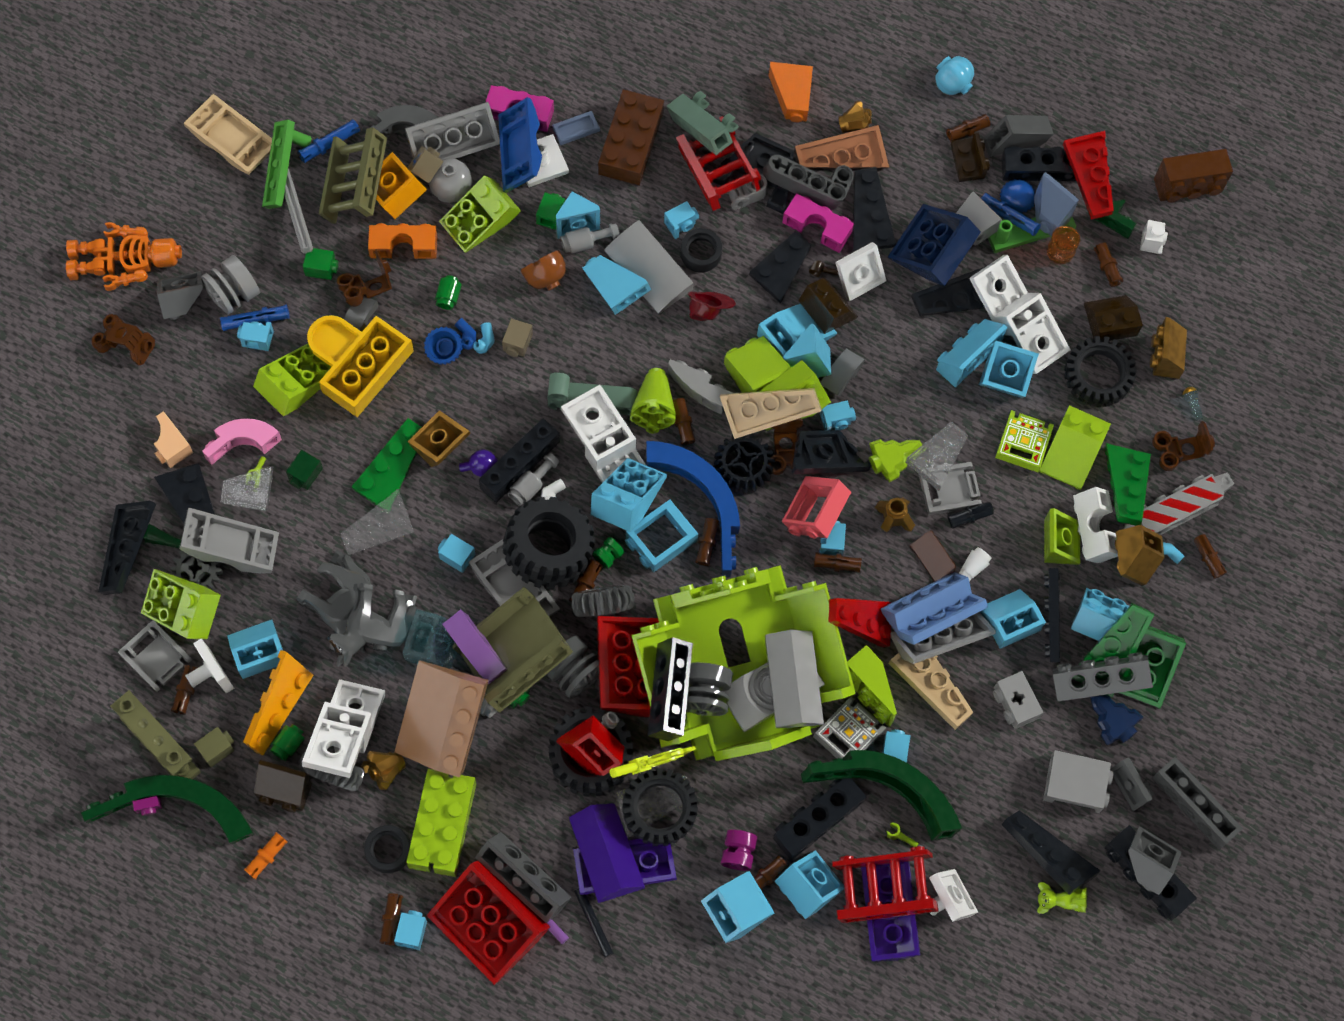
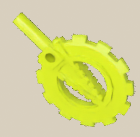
[610,746,696,778]

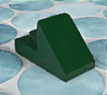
[1094,200,1137,239]

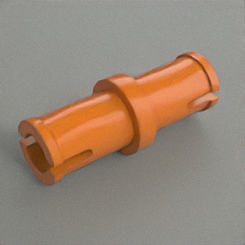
[244,832,288,880]

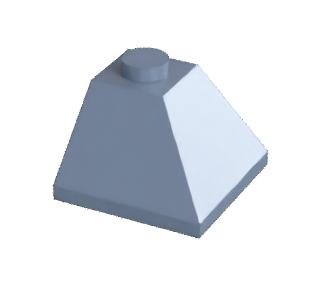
[1034,172,1079,238]

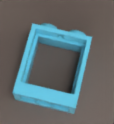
[625,499,698,572]

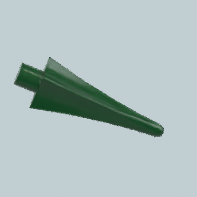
[143,524,181,548]

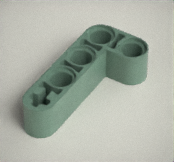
[547,373,638,415]

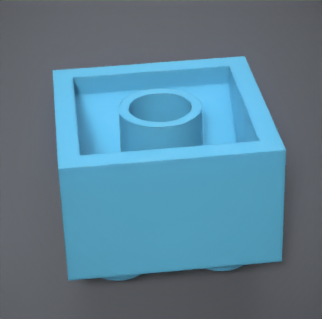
[979,340,1039,398]
[775,850,844,919]

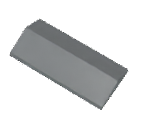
[890,612,996,664]
[765,630,824,728]

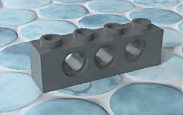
[1053,653,1153,701]
[1152,757,1243,850]
[475,832,572,923]

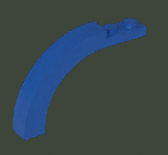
[646,441,740,577]

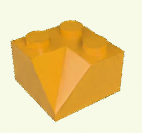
[376,152,427,219]

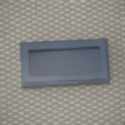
[552,111,600,146]

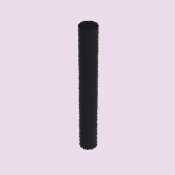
[574,888,614,958]

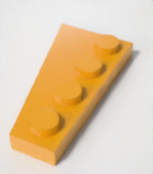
[243,650,314,756]

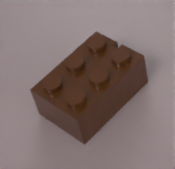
[1154,149,1233,202]

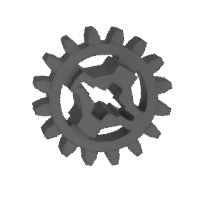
[170,550,223,590]

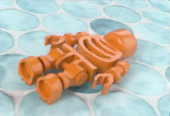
[66,222,182,291]

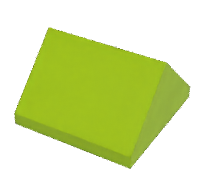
[1044,508,1080,565]

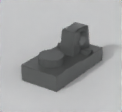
[1110,757,1155,811]

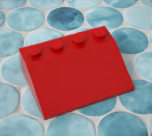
[597,616,659,717]
[426,861,550,985]

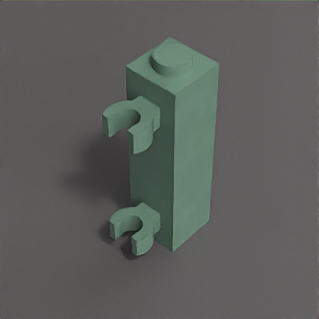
[667,91,739,155]

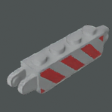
[1124,473,1234,535]

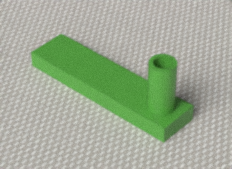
[262,120,312,209]
[988,217,1076,253]

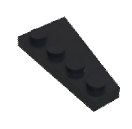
[853,167,896,252]

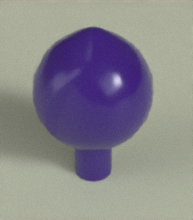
[459,449,498,477]

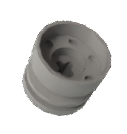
[201,255,260,315]

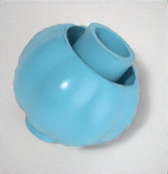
[935,56,974,95]

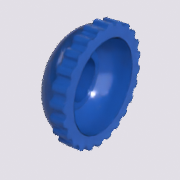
[1000,179,1035,213]
[424,327,463,365]

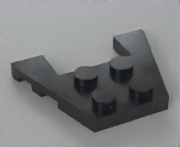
[712,133,794,214]

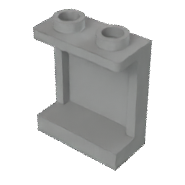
[1043,750,1113,813]

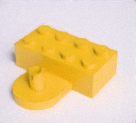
[307,315,414,417]

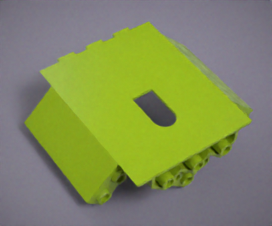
[632,565,856,761]

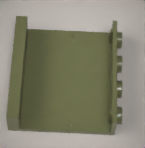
[452,587,573,713]

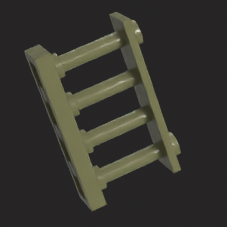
[319,127,387,224]
[110,690,201,779]

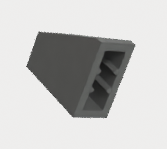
[983,115,1054,157]

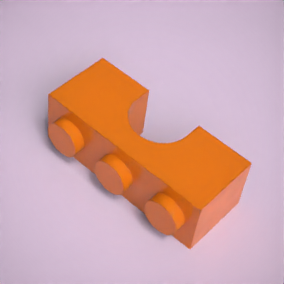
[368,223,437,259]

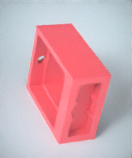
[782,476,851,539]

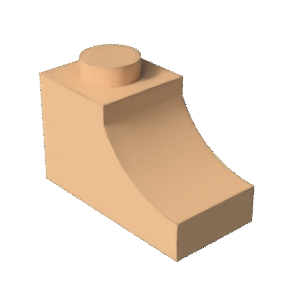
[154,411,193,468]

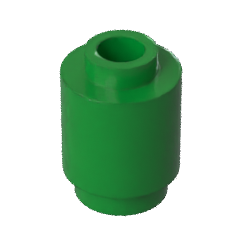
[435,275,462,310]
[270,724,305,761]

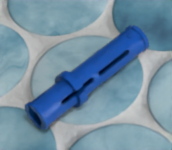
[297,119,360,163]
[981,193,1041,236]
[220,304,290,331]

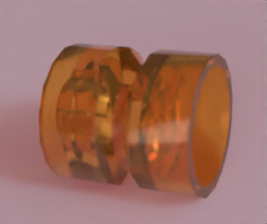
[1046,226,1080,264]

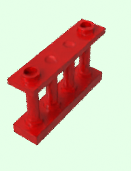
[676,116,761,211]
[832,846,939,923]

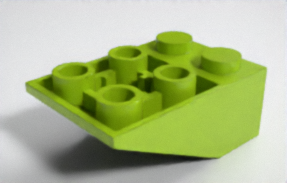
[439,176,521,253]
[253,344,331,416]
[141,569,221,639]
[847,645,897,727]

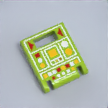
[995,410,1054,472]

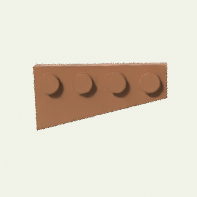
[794,125,889,168]

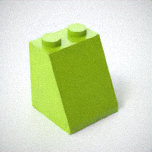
[724,336,791,393]

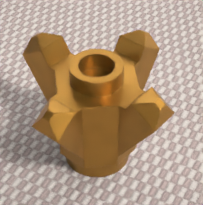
[838,101,872,133]
[875,497,915,532]
[361,751,405,790]

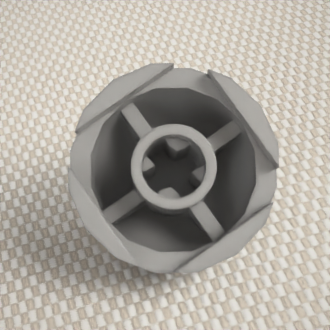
[429,158,472,203]

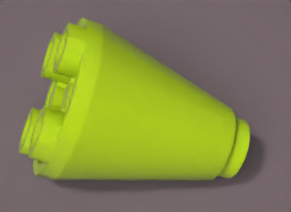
[630,368,676,434]

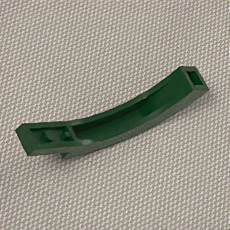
[801,750,962,841]
[81,775,254,844]

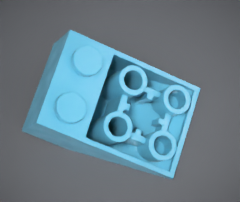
[757,304,837,357]
[590,458,667,532]

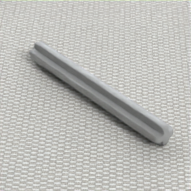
[284,169,313,254]

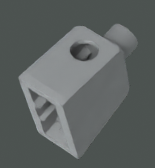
[956,191,1002,246]

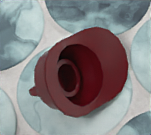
[688,292,736,321]

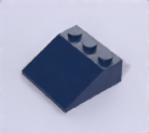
[888,204,981,286]

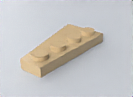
[720,388,822,439]
[888,653,973,730]

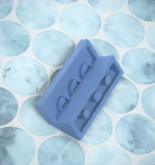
[881,572,988,645]

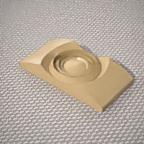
[184,94,272,175]

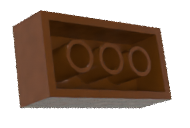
[598,89,664,186]

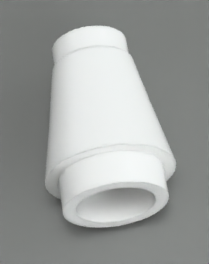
[959,547,991,582]

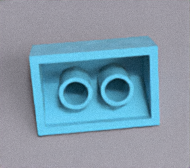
[936,319,1008,388]

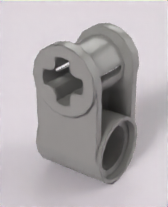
[726,175,767,210]

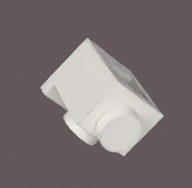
[1140,220,1168,254]

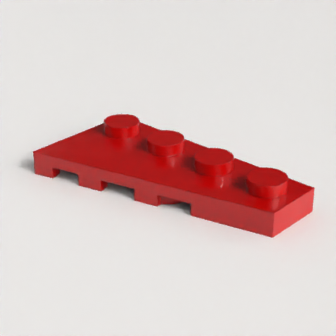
[1063,131,1114,220]
[828,598,892,647]

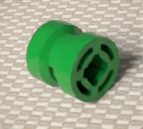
[592,537,624,569]

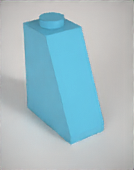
[582,255,651,315]

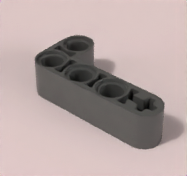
[763,155,854,210]

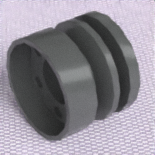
[546,636,599,699]
[686,662,733,716]

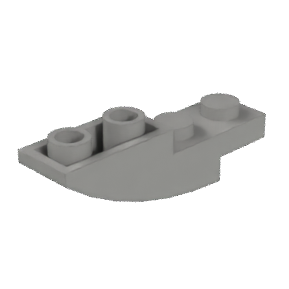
[668,359,739,415]

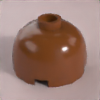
[520,250,566,291]

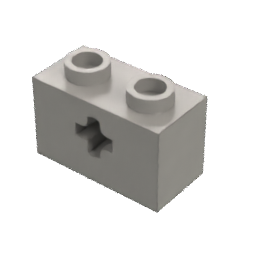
[993,671,1044,729]

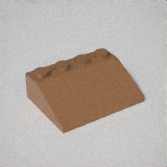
[394,660,489,777]

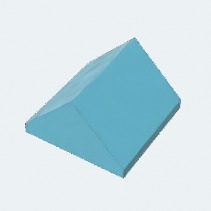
[556,192,600,239]
[783,323,831,378]

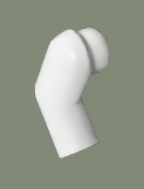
[541,479,566,500]

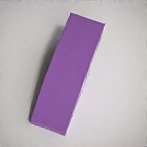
[442,609,507,684]

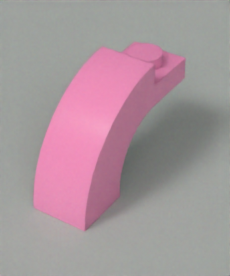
[202,419,282,465]

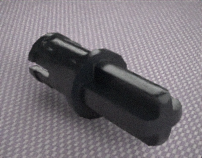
[947,502,994,529]

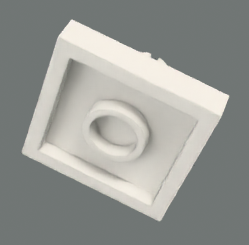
[526,134,569,187]
[835,242,886,301]
[185,638,235,693]
[929,869,978,922]

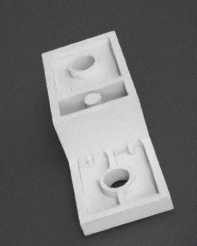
[969,255,1071,374]
[561,385,647,483]
[302,679,385,778]

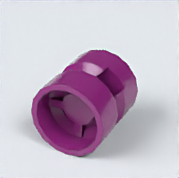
[721,830,757,871]

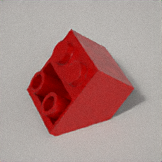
[556,715,625,776]

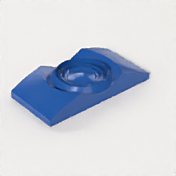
[498,97,542,193]

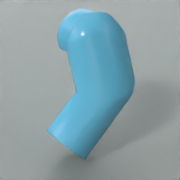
[473,323,495,354]
[1163,542,1185,564]

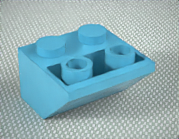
[1071,588,1129,641]
[980,589,1046,649]
[227,620,283,679]
[701,871,774,943]

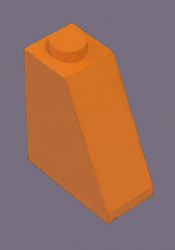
[769,62,813,123]

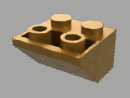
[1150,317,1187,379]
[1115,525,1164,585]

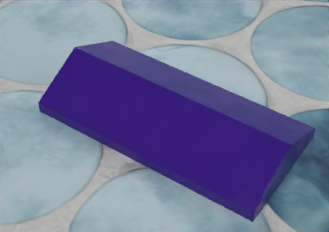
[569,803,645,903]
[573,839,677,895]
[861,861,920,962]

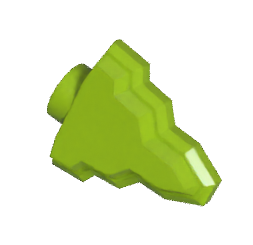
[869,439,923,483]

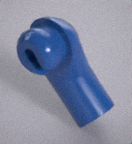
[454,318,476,350]

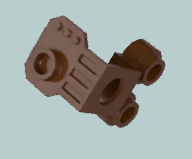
[337,250,392,307]
[92,314,155,365]
[768,418,803,475]
[1152,421,1215,471]

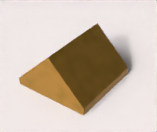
[408,410,471,467]

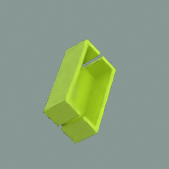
[406,769,476,877]

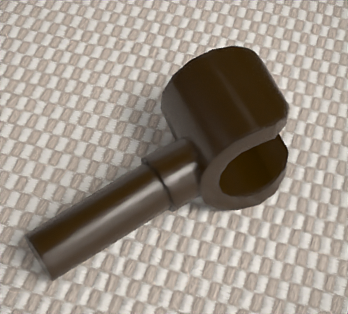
[809,260,839,277]

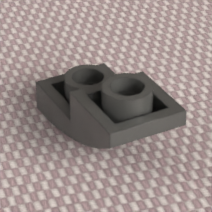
[344,297,378,332]
[820,348,865,396]

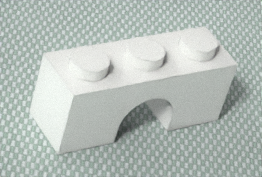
[1073,487,1118,563]

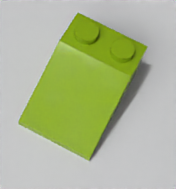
[759,360,831,431]
[1039,405,1111,490]

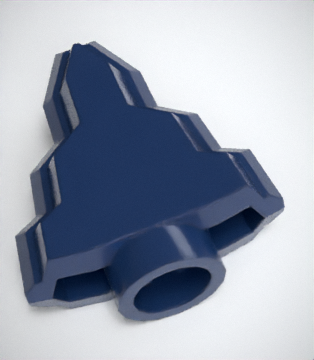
[1090,695,1143,746]

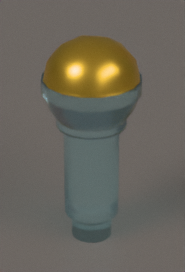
[1183,387,1203,420]

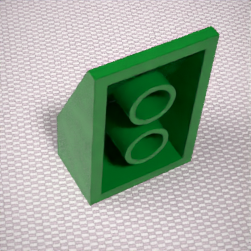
[1119,626,1186,708]

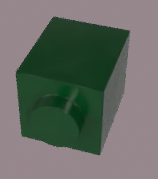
[286,450,323,490]

